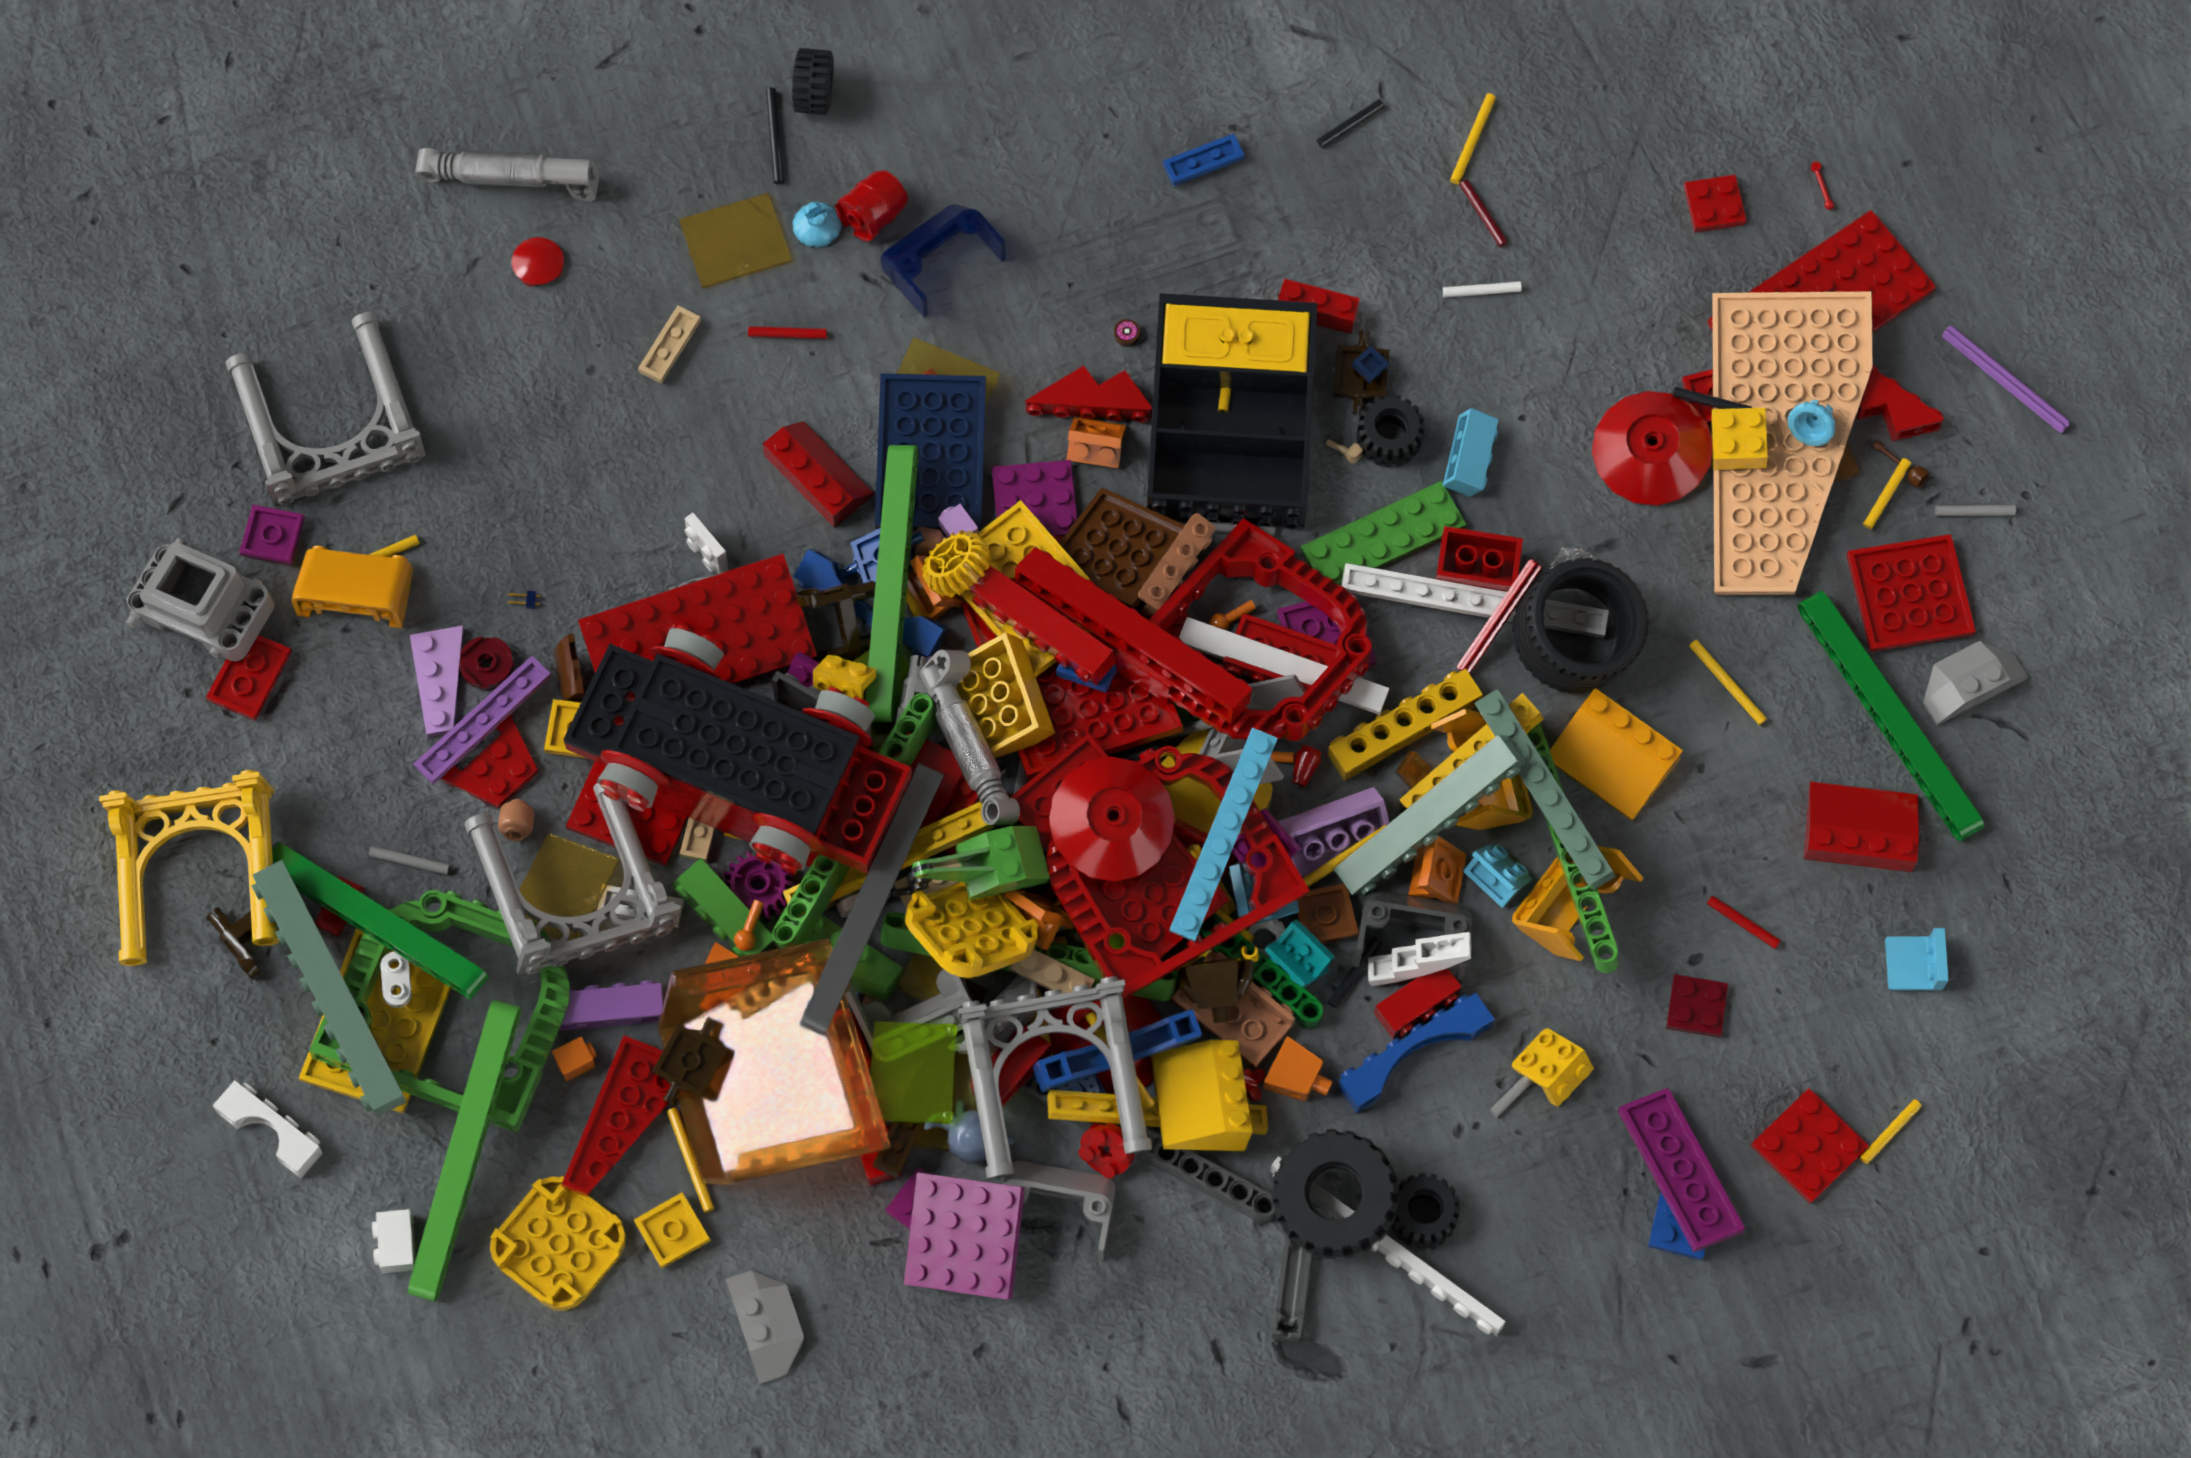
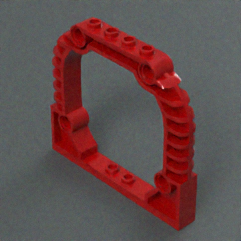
[1115,518,1372,741]
[1046,746,1310,1000]

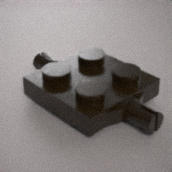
[1333,330,1390,416]
[652,1016,728,1105]

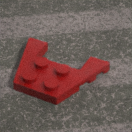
[440,715,538,809]

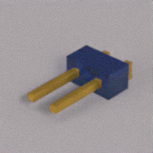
[508,591,541,609]

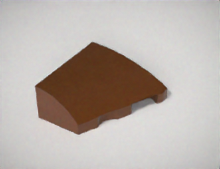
[553,634,584,702]

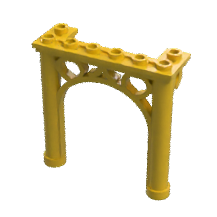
[99,770,280,966]

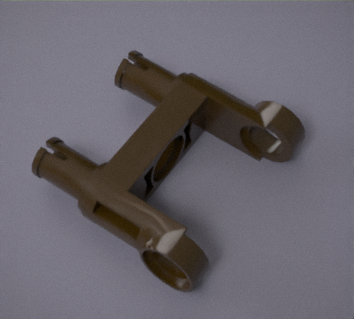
[796,580,875,663]
[206,907,317,980]

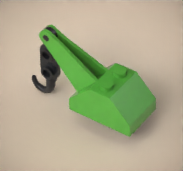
[891,826,1050,901]

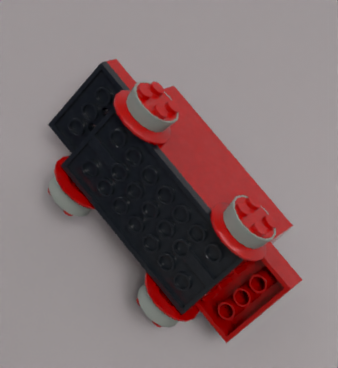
[563,625,912,874]

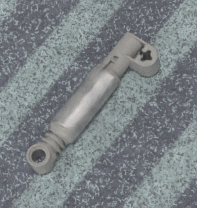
[414,148,600,201]
[919,650,1020,825]

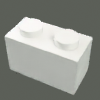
[372,1209,416,1274]

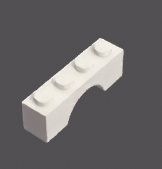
[213,1080,323,1179]

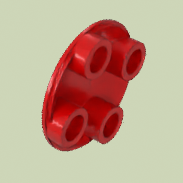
[512,237,564,287]

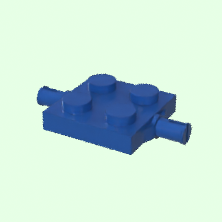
[840,528,925,585]

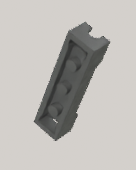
[1272,1234,1311,1343]

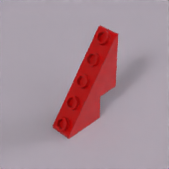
[1025,365,1152,423]
[1856,365,1944,442]

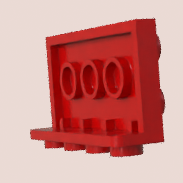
[1223,613,1336,690]

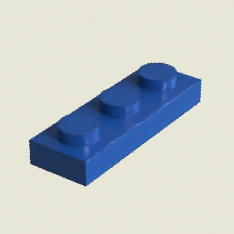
[1163,133,1244,186]

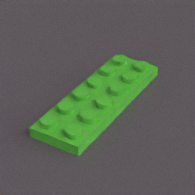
[1300,481,1466,586]

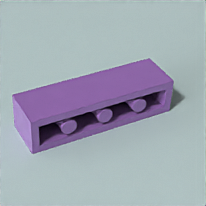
[559,980,665,1031]

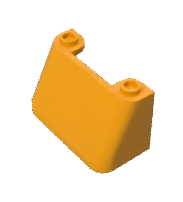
[291,546,414,629]

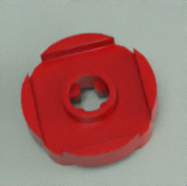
[1078,1123,1135,1179]

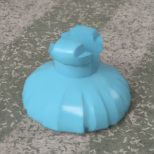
[792,201,842,248]
[1788,400,1836,446]

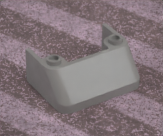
[1199,674,1307,784]
[844,969,972,1062]
[1003,1161,1116,1261]

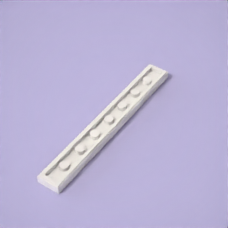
[1179,617,1389,715]

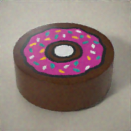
[1114,319,1140,347]

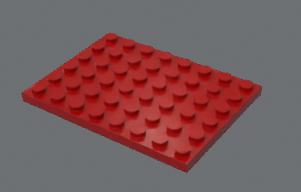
[961,602,1183,781]

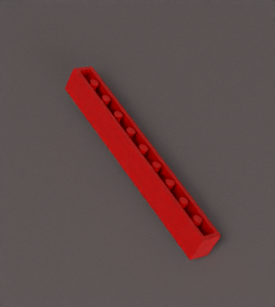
[1014,546,1252,724]

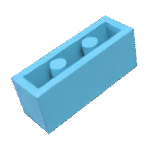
[1443,408,1498,497]

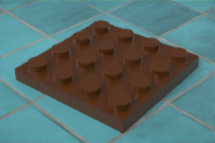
[1059,487,1185,609]

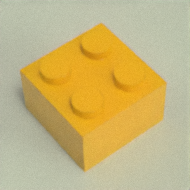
[1711,407,1768,470]

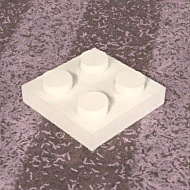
[684,512,729,574]

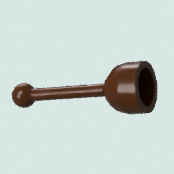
[1873,441,1930,489]

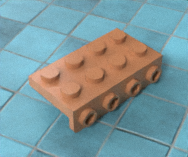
[1135,513,1217,618]
[1171,950,1295,1069]

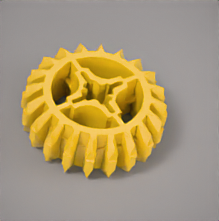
[922,530,992,598]

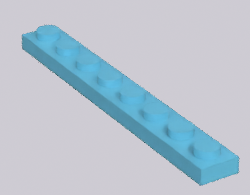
[1169,728,1278,941]

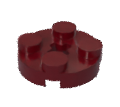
[460,636,514,691]

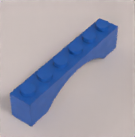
[793,549,950,658]
[1338,993,1495,1114]
[1033,1009,1202,1093]

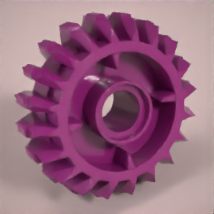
[723,850,796,921]

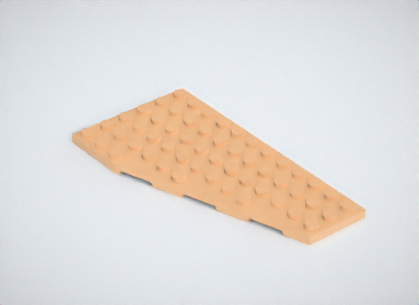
[1712,292,1873,595]

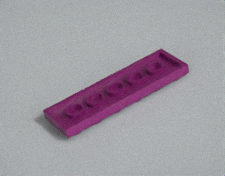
[1618,1087,1745,1252]

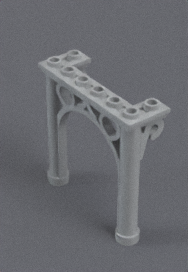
[226,312,426,506]
[464,783,681,975]
[958,976,1152,1179]

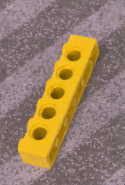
[1327,669,1483,781]
[1399,693,1544,809]

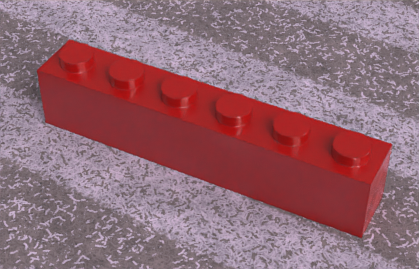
[970,565,1117,685]

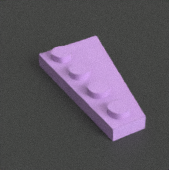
[410,625,464,738]

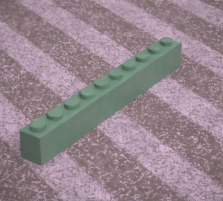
[251,860,406,1118]

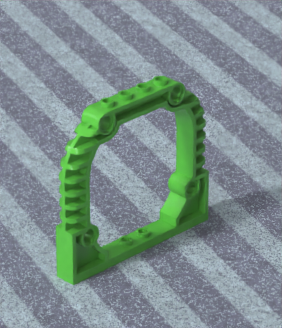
[309,890,570,1133]

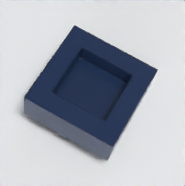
[1351,346,1390,383]

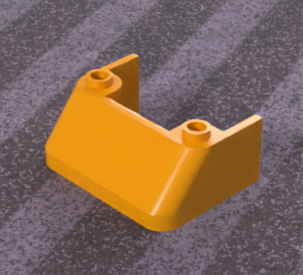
[1430,709,1533,830]
[1512,845,1644,961]

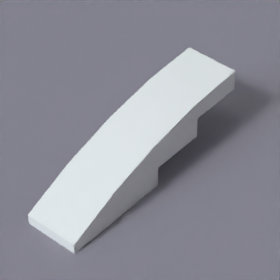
[1368,932,1471,986]

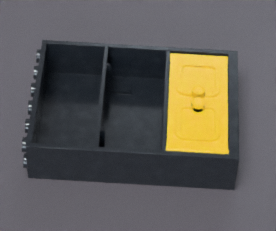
[1146,293,1317,529]

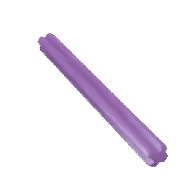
[1942,325,2070,433]

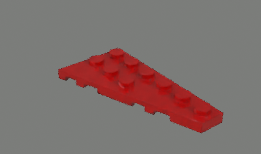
[561,1035,670,1197]

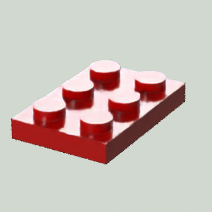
[206,635,292,721]

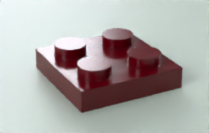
[1666,974,1728,1038]

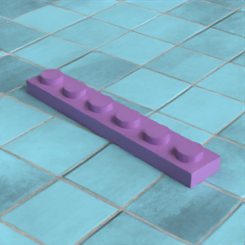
[414,656,551,785]

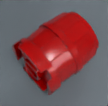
[835,170,908,242]

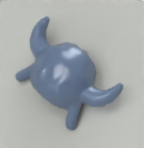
[924,1101,1015,1180]

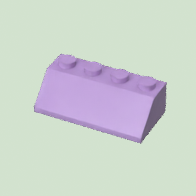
[1278,787,1390,878]

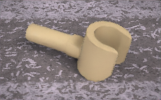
[1326,439,1363,463]

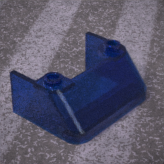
[881,204,1006,318]

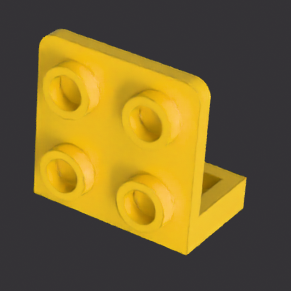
[813,655,876,699]
[1512,1028,1594,1107]

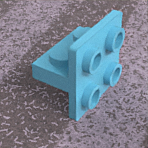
[1463,843,1532,908]

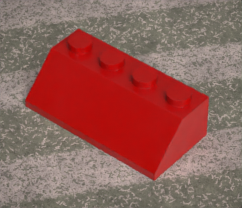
[763,421,874,528]

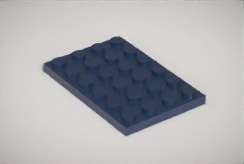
[875,373,986,531]

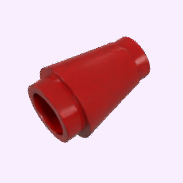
[1291,745,1322,787]

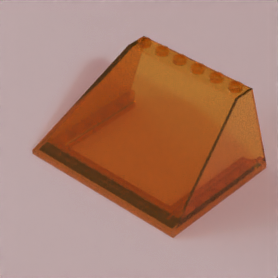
[658,939,891,1184]

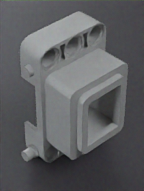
[126,538,275,661]

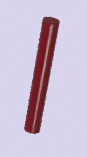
[1459,179,1508,247]

